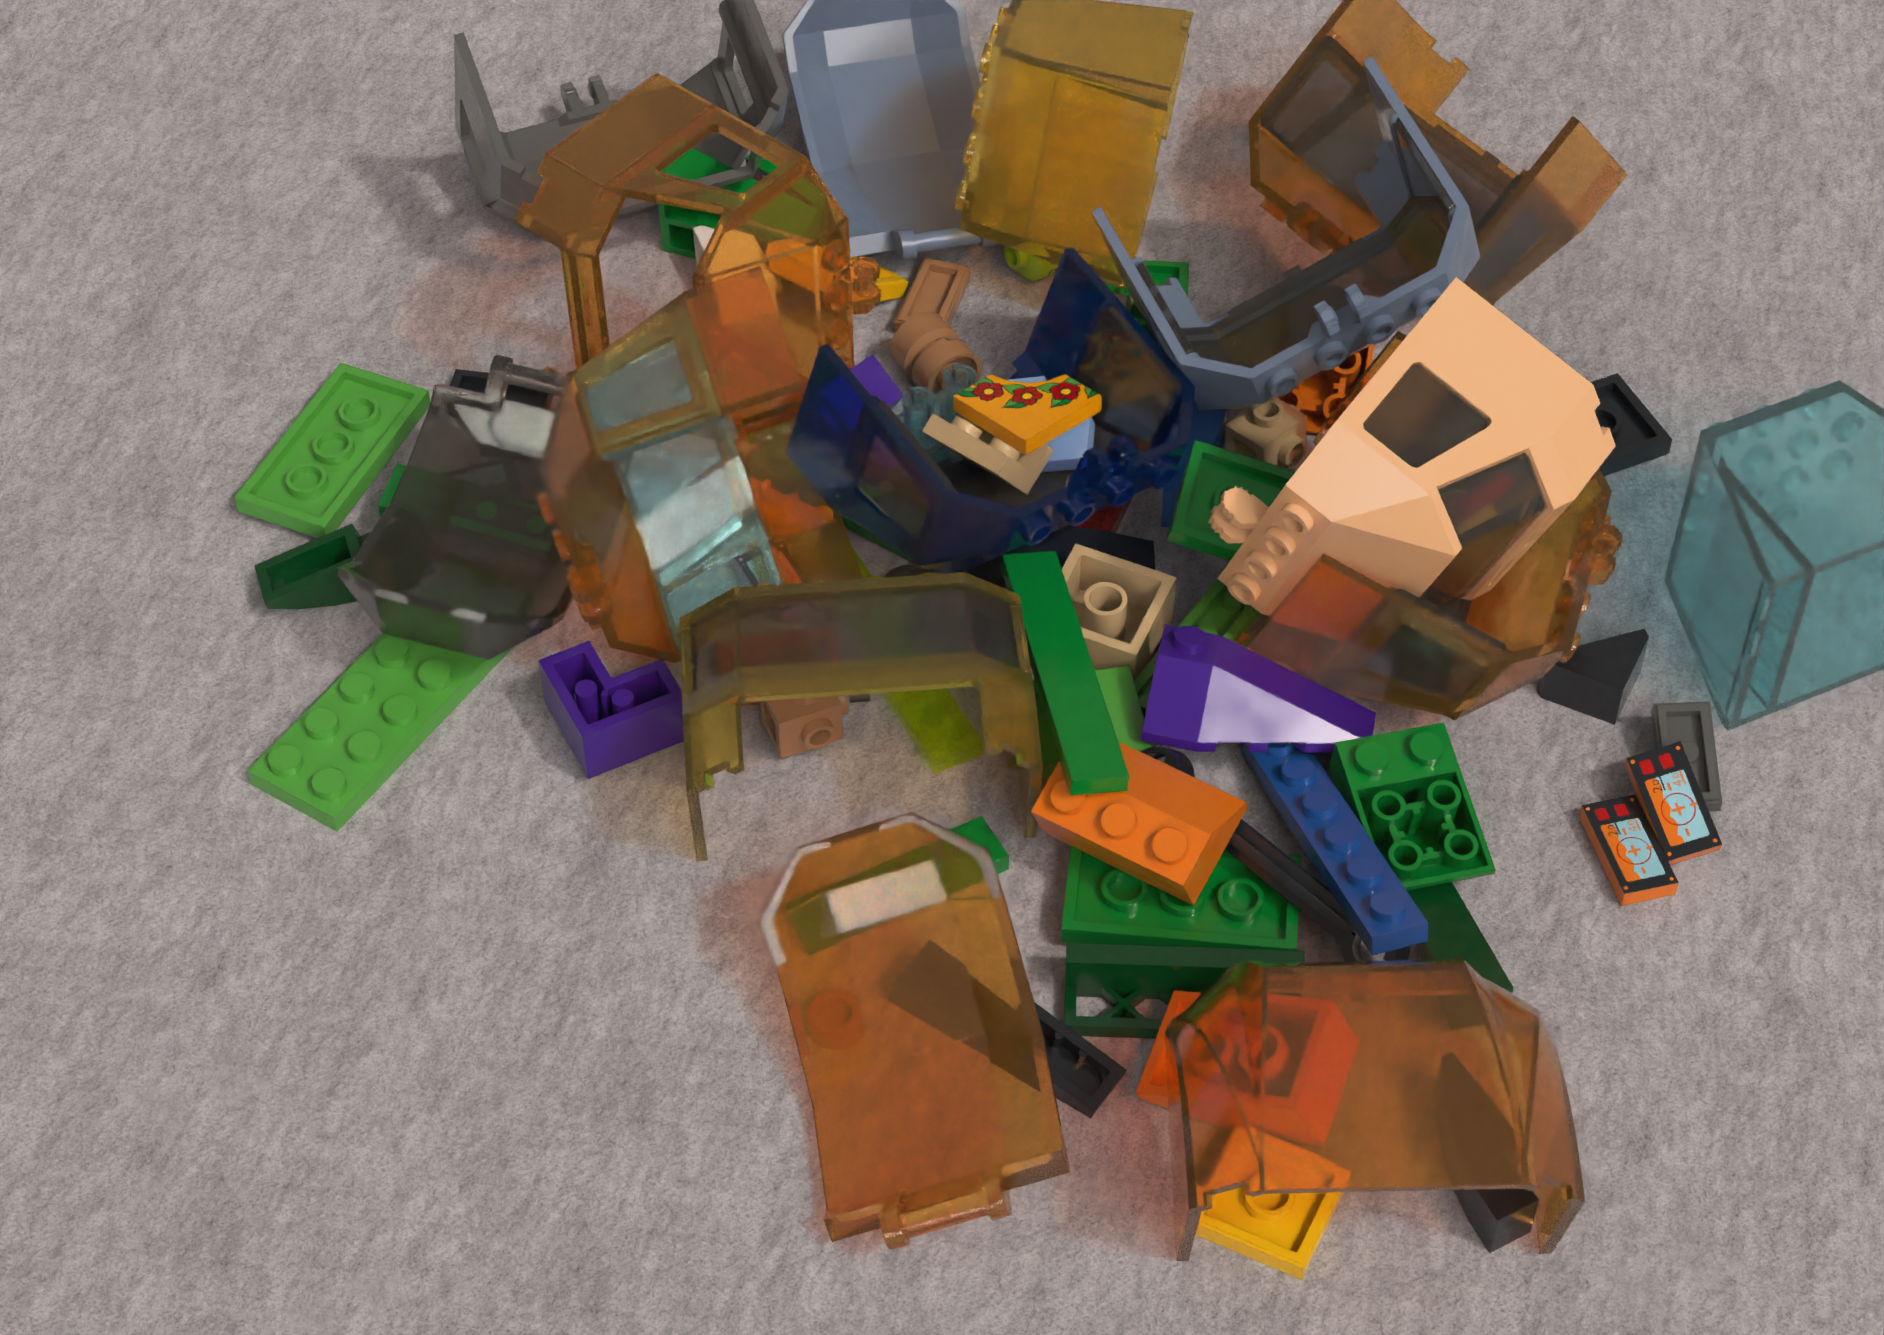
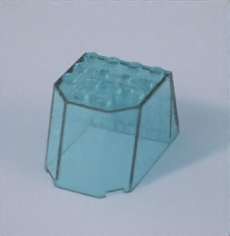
[1664,380,1884,731]

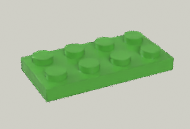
[234,363,431,538]

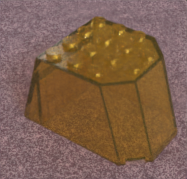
[954,0,1194,289]

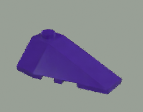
[1140,625,1376,753]

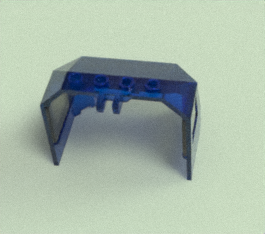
[786,247,1195,580]

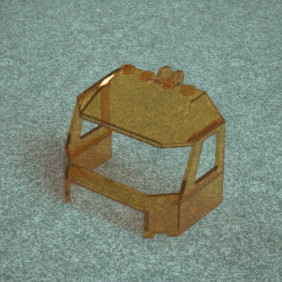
[514,73,881,442]

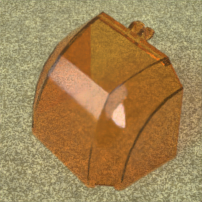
[1164,957,1585,1261]

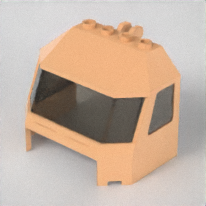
[1208,277,1616,645]

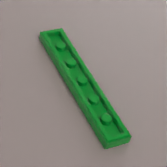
[1001,551,1129,796]

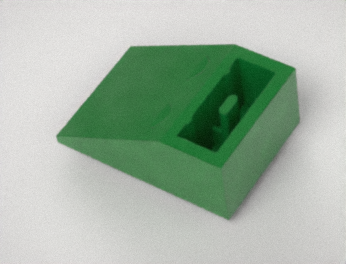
[1327,722,1496,891]

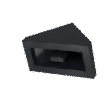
[1537,629,1649,725]

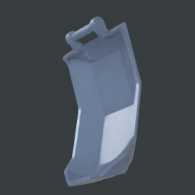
[782,0,1032,261]

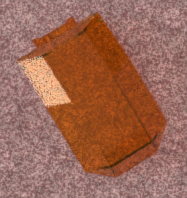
[760,812,1070,1250]

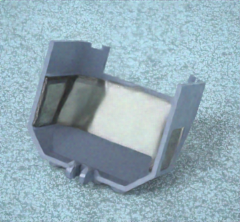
[1091,56,1481,411]

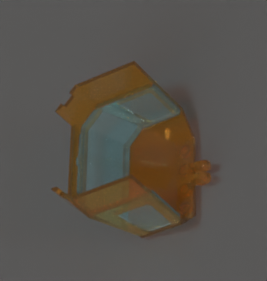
[536,266,869,663]

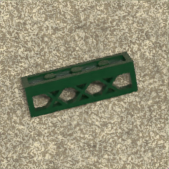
[1064,943,1305,1039]

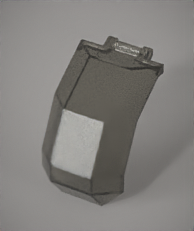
[338,354,641,660]

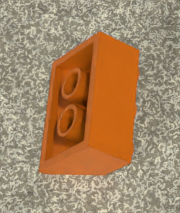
[1031,742,1248,906]

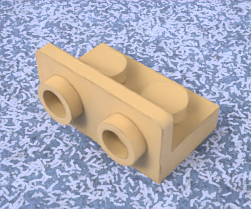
[922,414,1053,495]

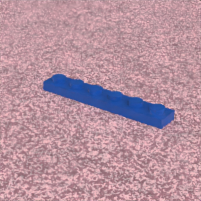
[1242,743,1428,956]

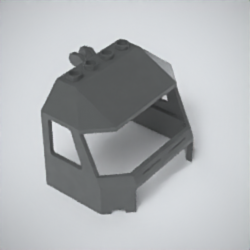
[454,0,789,239]

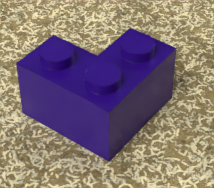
[538,641,690,779]

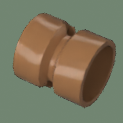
[890,312,982,406]

